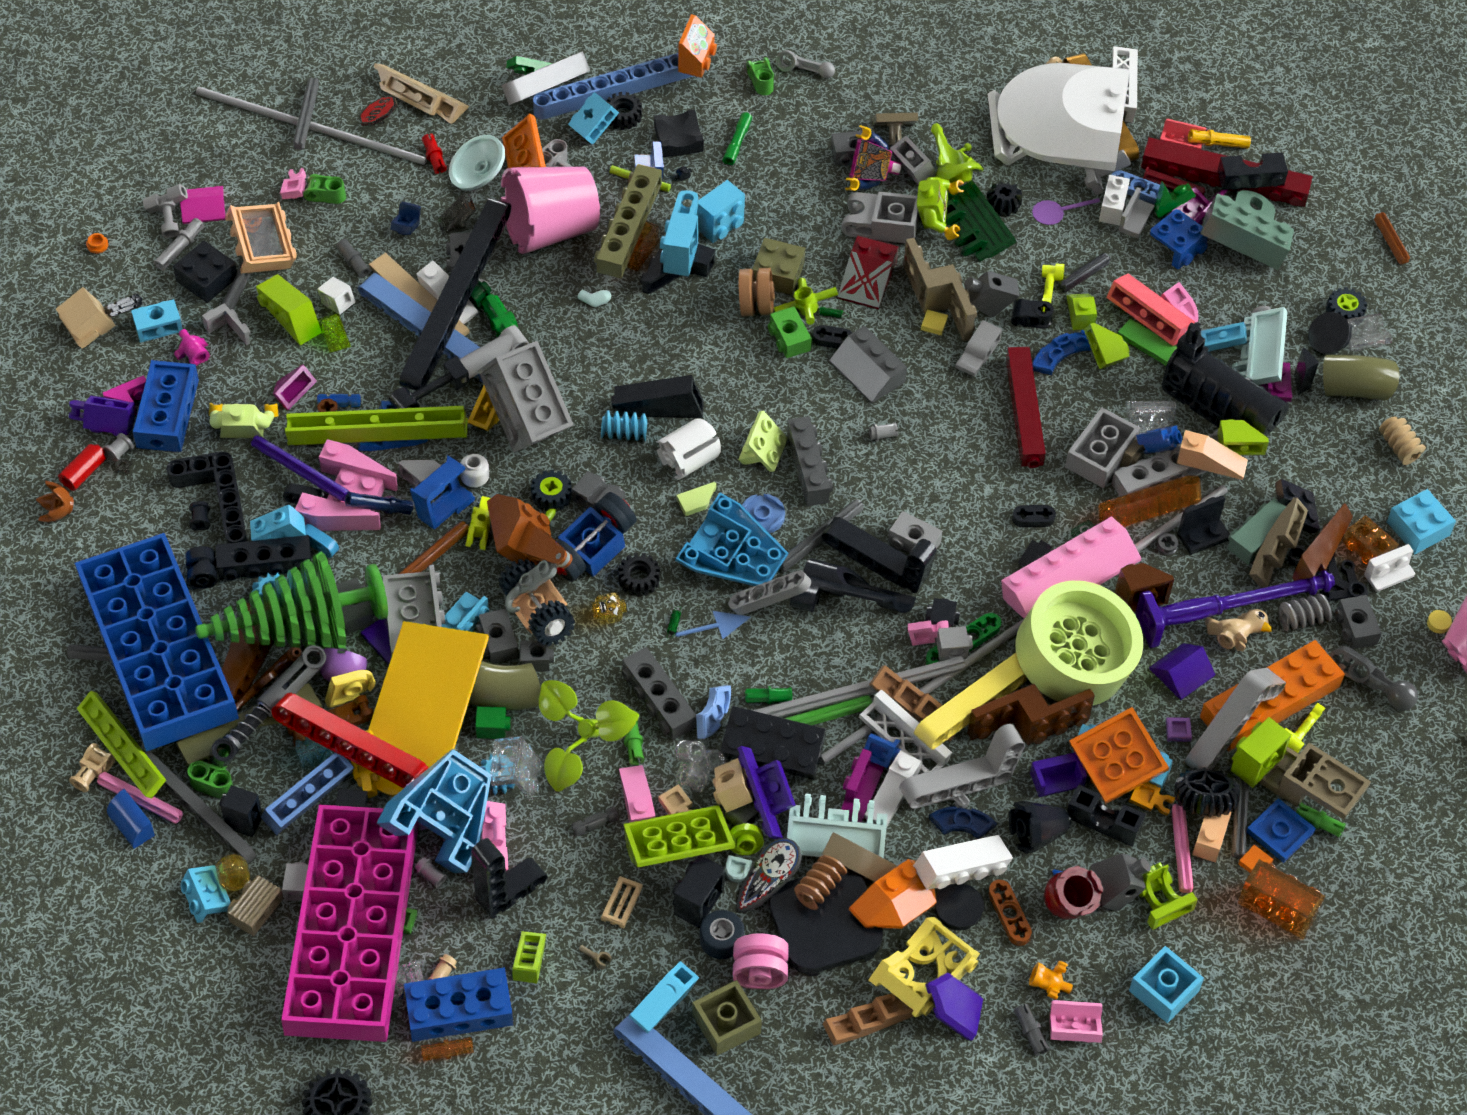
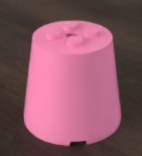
[501,166,600,254]

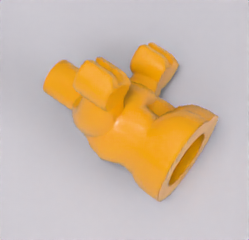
[1029,961,1073,1000]

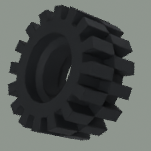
[606,92,642,130]
[618,553,660,597]

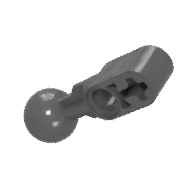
[1329,646,1418,711]

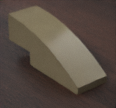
[822,832,897,882]

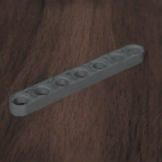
[145,751,256,865]

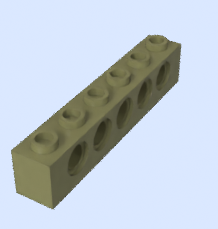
[594,164,662,279]

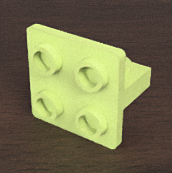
[738,411,788,472]

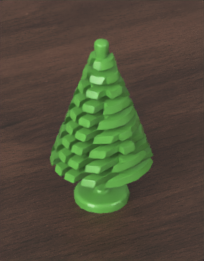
[195,551,388,652]

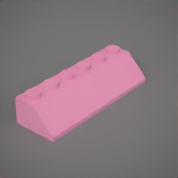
[1001,516,1141,618]

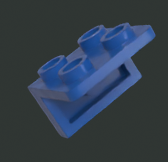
[1150,209,1208,269]

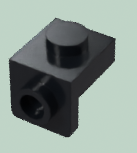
[1018,540,1052,567]

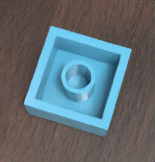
[697,180,745,243]
[1387,489,1456,554]
[1129,946,1204,1023]

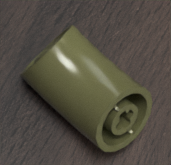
[1323,355,1400,401]
[468,661,541,711]

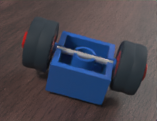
[556,492,637,582]

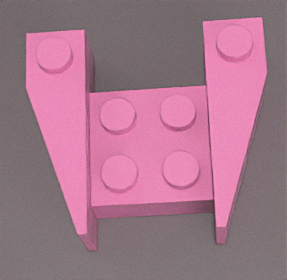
[295,439,398,531]

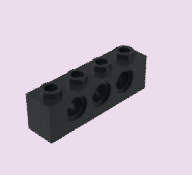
[216,535,312,581]

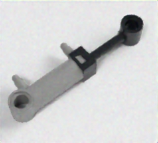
[389,325,529,409]

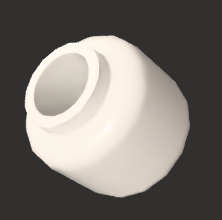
[460,454,489,487]

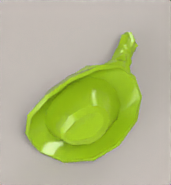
[931,123,983,183]

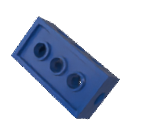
[133,360,199,452]
[404,967,513,1042]

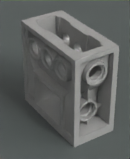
[478,341,574,452]

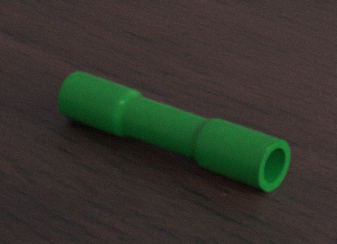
[722,112,753,166]

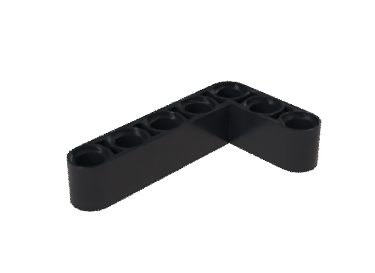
[166,451,247,544]
[821,517,937,593]
[471,838,548,919]

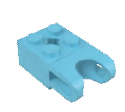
[660,190,698,276]

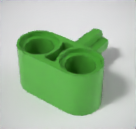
[187,749,233,799]

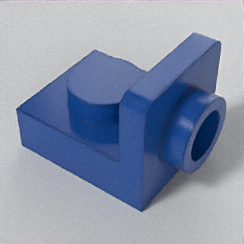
[864,733,902,768]

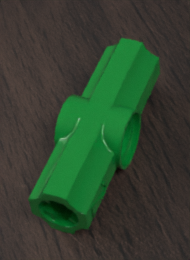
[481,294,519,337]

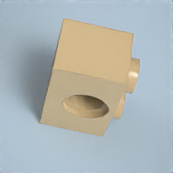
[712,758,753,813]

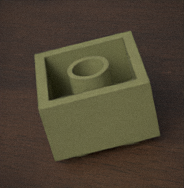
[752,238,806,295]
[692,980,762,1056]

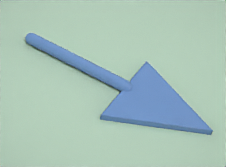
[675,611,750,639]

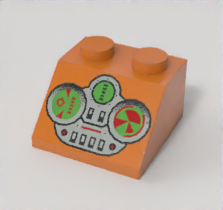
[678,14,717,78]

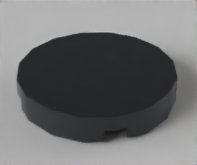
[1308,312,1352,355]
[935,883,984,930]

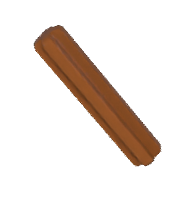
[1374,212,1410,265]

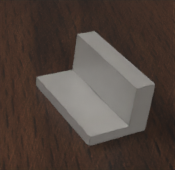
[1119,187,1155,239]

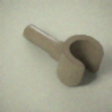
[579,945,611,970]

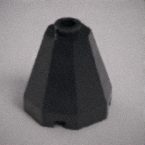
[1008,801,1071,854]

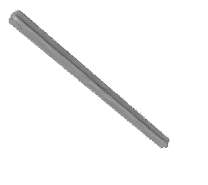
[753,656,966,718]

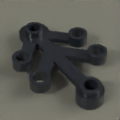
[1288,546,1368,603]

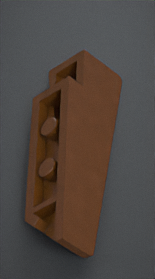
[1292,503,1353,581]

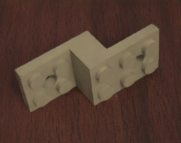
[903,238,977,342]
[1259,743,1371,820]

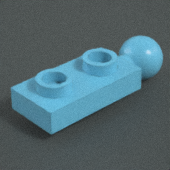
[1201,322,1247,351]

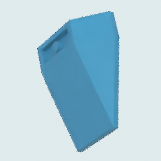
[675,493,789,586]

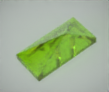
[317,313,351,353]

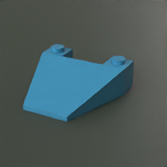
[376,749,492,873]

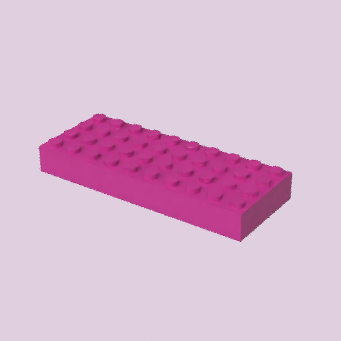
[281,805,419,1042]

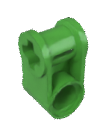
[746,57,774,95]
[303,174,346,204]

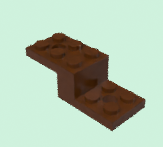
[967,684,1095,745]

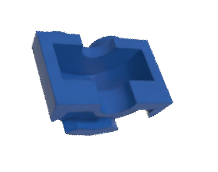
[1136,425,1182,454]

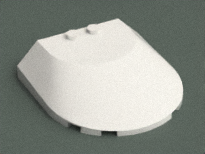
[997,63,1130,171]

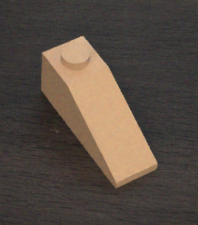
[1177,430,1248,480]
[1192,812,1231,863]

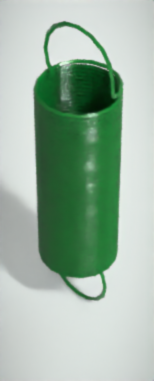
[816,306,849,318]
[667,606,681,639]

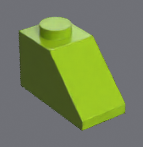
[1066,294,1097,330]
[1084,323,1130,369]
[1217,419,1269,455]

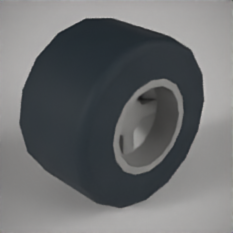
[700,910,744,959]

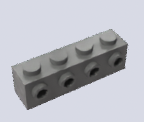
[787,416,833,506]

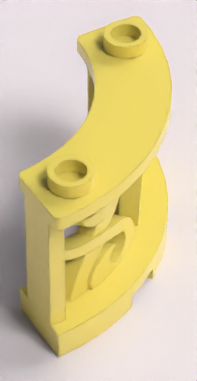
[869,917,980,1018]

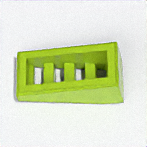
[512,931,546,984]

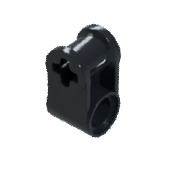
[1011,299,1054,329]

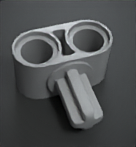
[542,139,573,167]

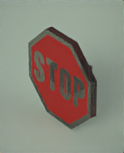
[359,96,398,126]

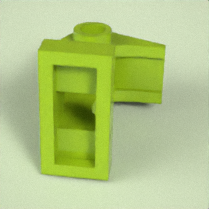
[1139,862,1198,930]

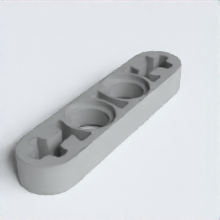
[729,570,811,615]

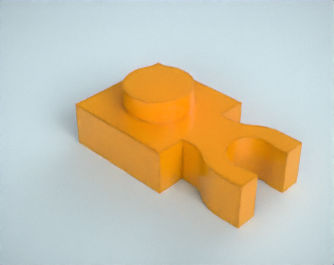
[1128,782,1175,816]

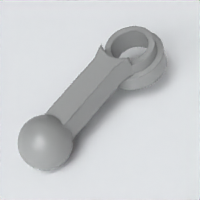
[776,50,835,78]

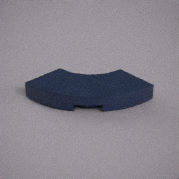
[928,806,997,839]

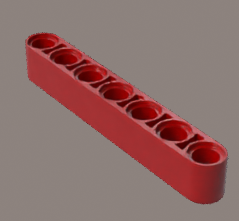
[271,693,428,788]

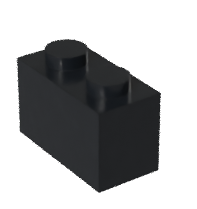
[219,785,262,837]

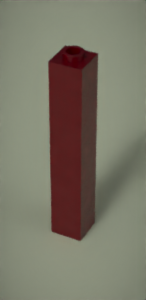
[1006,347,1046,468]

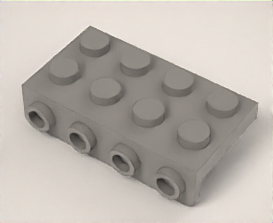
[382,565,445,657]

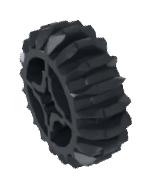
[1174,767,1240,818]
[302,1067,373,1115]

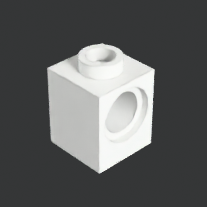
[317,277,355,315]

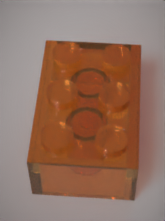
[1238,859,1325,940]

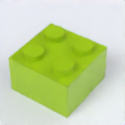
[1231,717,1292,788]

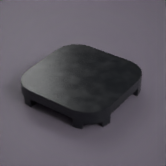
[770,869,883,977]

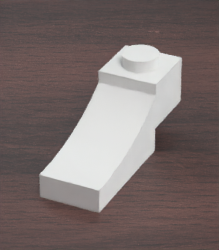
[864,750,922,826]

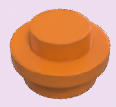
[86,233,108,254]

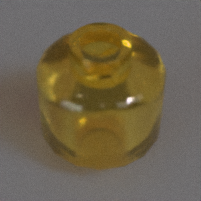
[216,854,250,891]

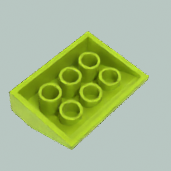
[623,805,735,868]

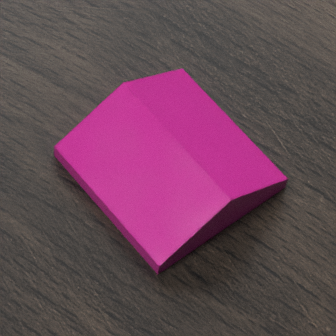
[180,186,226,224]

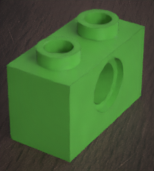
[768,306,812,358]

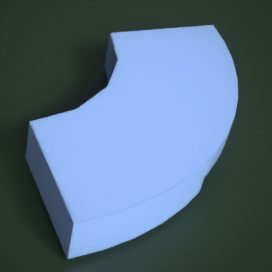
[696,685,731,739]

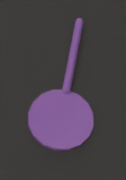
[1032,198,1100,225]

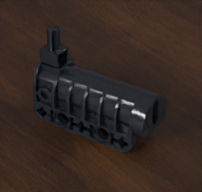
[1162,322,1289,437]

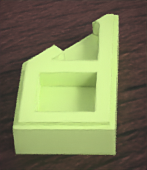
[676,482,716,516]

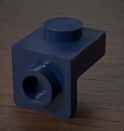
[390,201,421,235]

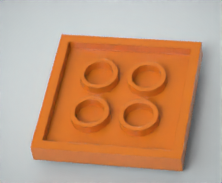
[1069,707,1169,804]

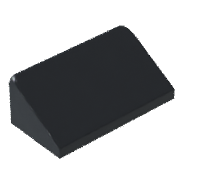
[1294,348,1319,395]

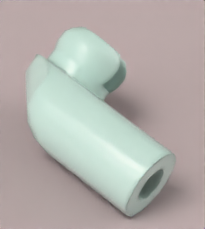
[578,289,611,307]

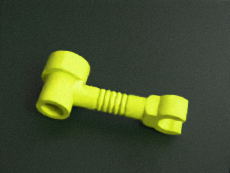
[1042,264,1065,312]
[1285,703,1325,753]

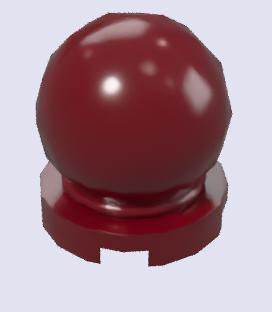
[1043,866,1103,920]

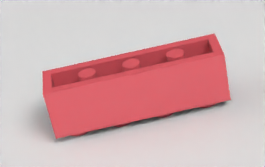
[1106,274,1195,346]

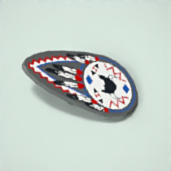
[736,838,802,913]

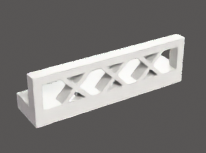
[1112,46,1138,123]
[988,90,1027,165]
[859,690,952,773]

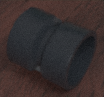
[185,546,218,589]

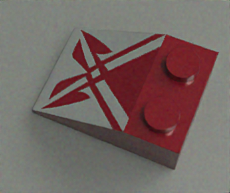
[837,235,899,309]

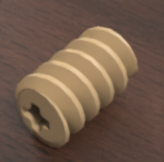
[1379,417,1426,465]

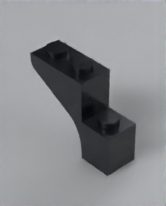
[640,244,716,294]

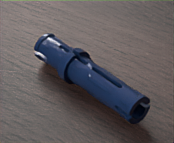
[345,492,413,515]

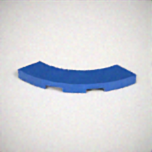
[1032,330,1091,375]

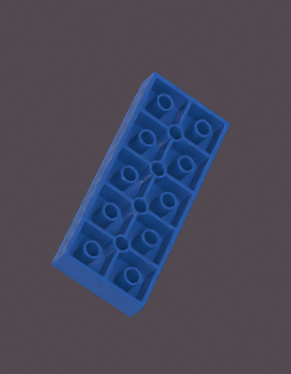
[75,533,239,751]

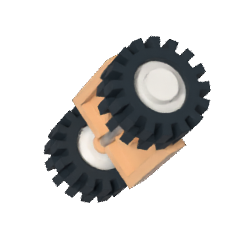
[498,559,575,646]

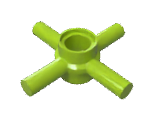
[774,278,838,325]

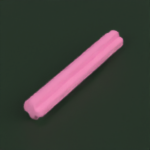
[97,772,183,824]
[1171,804,1193,893]

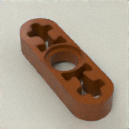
[988,880,1032,946]

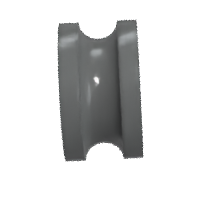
[1157,533,1178,556]

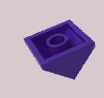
[1149,643,1215,700]

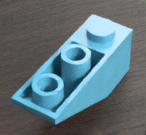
[629,961,699,1034]

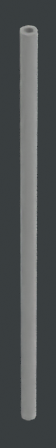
[196,87,427,165]

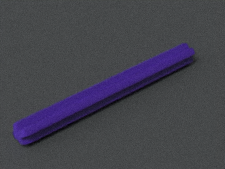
[251,435,350,502]

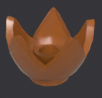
[36,481,74,522]

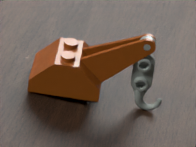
[487,494,572,613]

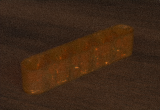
[1098,475,1202,527]

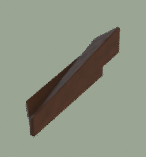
[222,603,274,700]

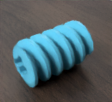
[601,410,647,442]

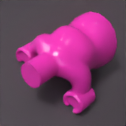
[174,329,210,366]

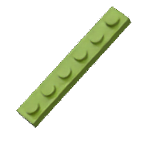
[76,691,166,799]

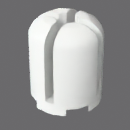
[656,419,721,480]

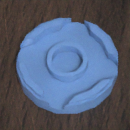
[742,494,785,533]

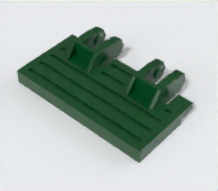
[946,180,1016,262]

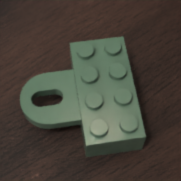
[1201,190,1294,270]

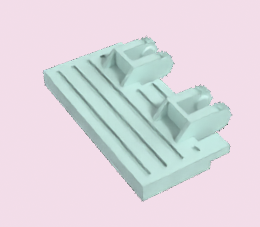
[1232,307,1287,385]
[787,794,888,858]

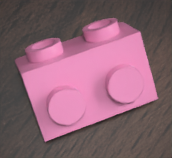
[1049,1000,1103,1043]

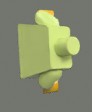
[209,403,279,438]

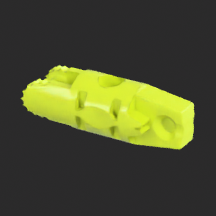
[465,496,491,550]

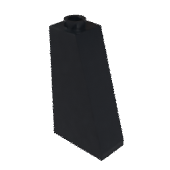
[611,375,704,418]

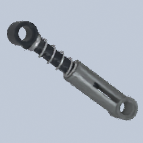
[209,645,326,767]

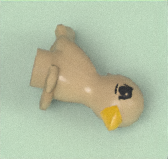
[1205,609,1272,652]

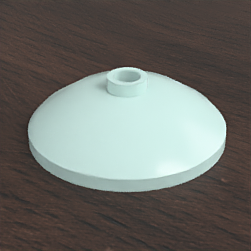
[449,135,505,191]

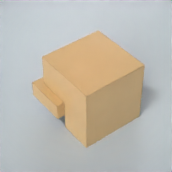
[56,287,116,348]

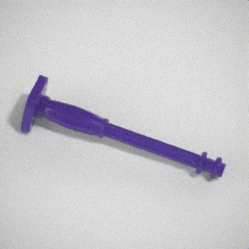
[1136,570,1335,648]

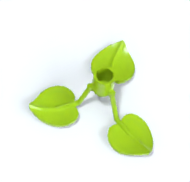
[539,680,639,792]

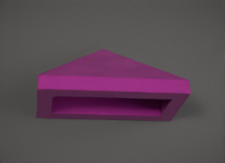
[273,364,317,410]

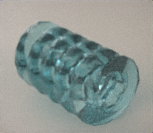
[295,737,332,770]

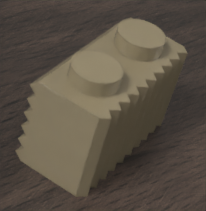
[227,875,283,936]

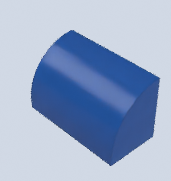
[107,788,155,849]

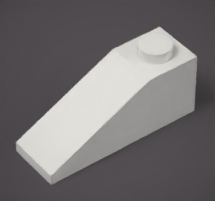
[416,261,479,324]

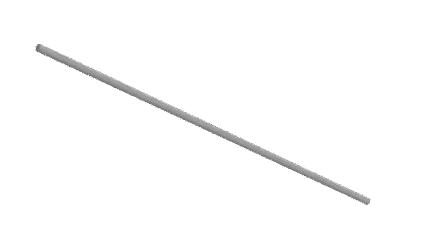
[820,485,1228,764]

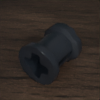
[189,501,210,531]

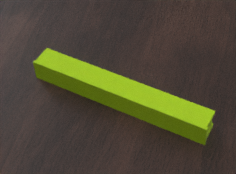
[285,406,468,445]

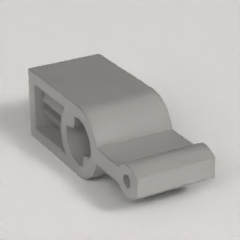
[955,320,1002,377]

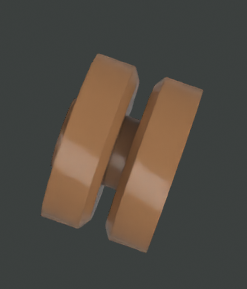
[739,268,775,316]

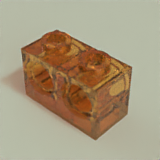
[1343,515,1399,565]

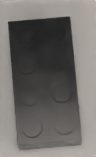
[720,706,826,780]

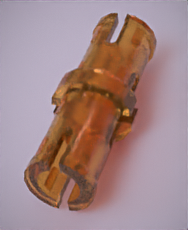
[421,1037,474,1062]

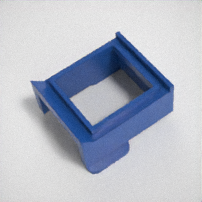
[410,455,475,529]

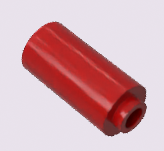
[58,444,106,491]

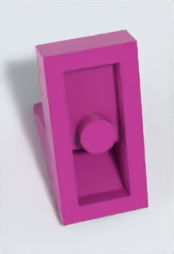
[103,375,146,415]

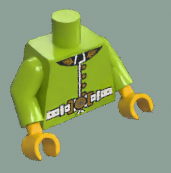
[917,177,964,240]

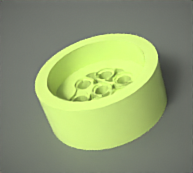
[1015,581,1143,705]

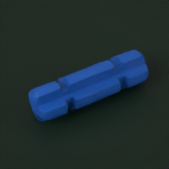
[317,394,361,407]

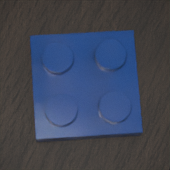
[1247,798,1316,863]

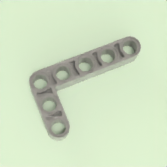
[1184,668,1286,770]
[899,724,1025,809]

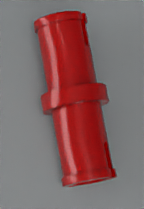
[422,134,447,174]

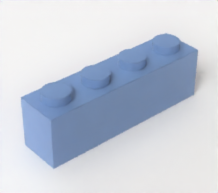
[261,753,354,835]

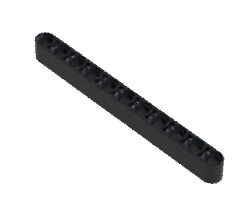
[399,198,511,391]

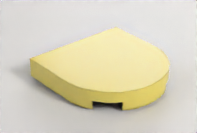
[325,670,376,708]

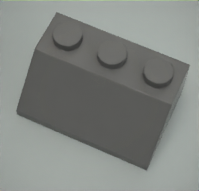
[829,326,907,404]

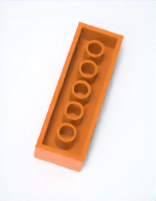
[1200,640,1345,752]

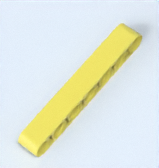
[914,653,1027,750]

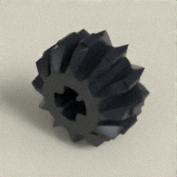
[986,181,1023,216]

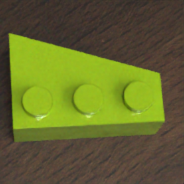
[256,274,322,345]

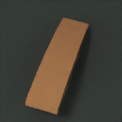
[869,665,955,741]
[823,993,914,1046]

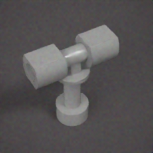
[143,184,188,238]

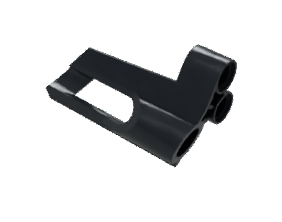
[790,558,916,613]

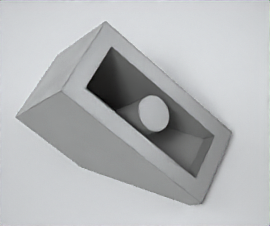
[399,460,449,497]

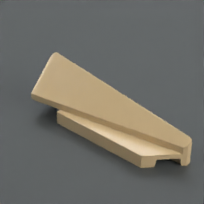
[374,63,469,124]

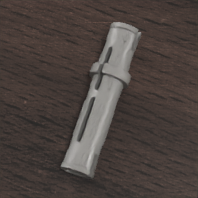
[154,218,205,271]

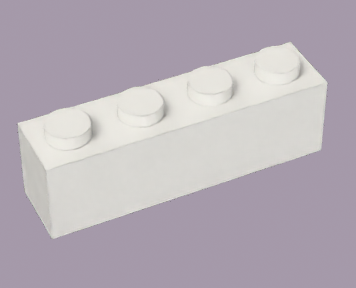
[913,835,1013,890]

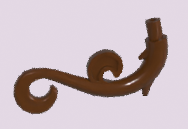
[235,647,301,711]

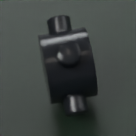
[674,166,692,181]

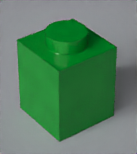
[476,707,511,739]

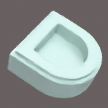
[725,855,752,882]

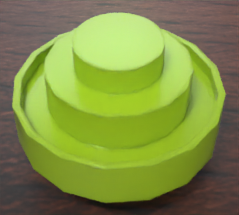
[730,823,764,855]

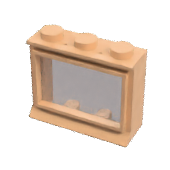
[225,202,297,273]

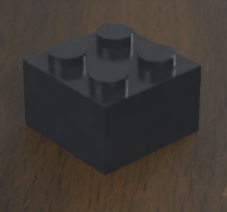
[173,240,237,303]
[672,855,725,928]

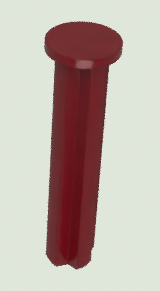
[1143,166,1205,196]

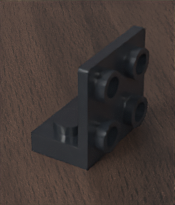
[1177,495,1230,555]

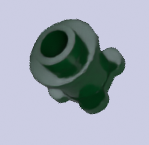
[469,280,492,309]

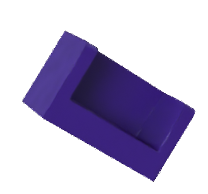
[1030,752,1087,797]

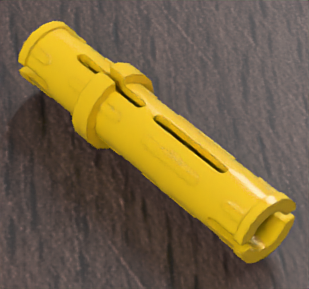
[1188,129,1251,149]

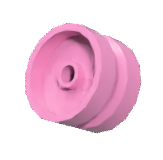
[733,934,788,989]

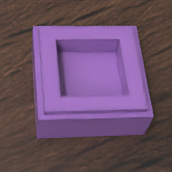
[1165,718,1192,742]

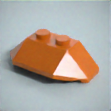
[849,859,937,929]

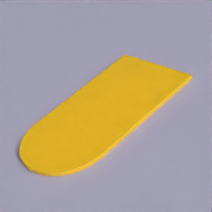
[368,621,489,797]

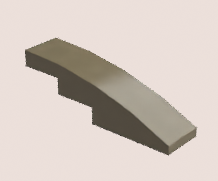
[1249,497,1308,587]

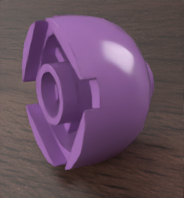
[320,648,368,682]

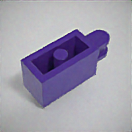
[69,396,135,436]

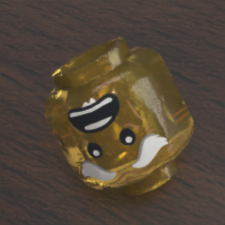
[592,593,627,625]

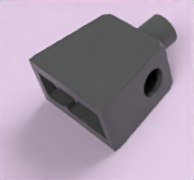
[964,271,1020,317]
[1091,854,1151,911]

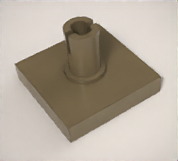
[872,112,918,145]

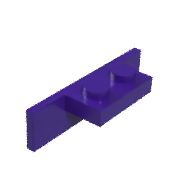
[737,746,796,839]

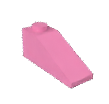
[619,765,655,823]

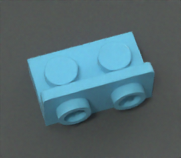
[442,592,489,632]
[180,865,231,923]

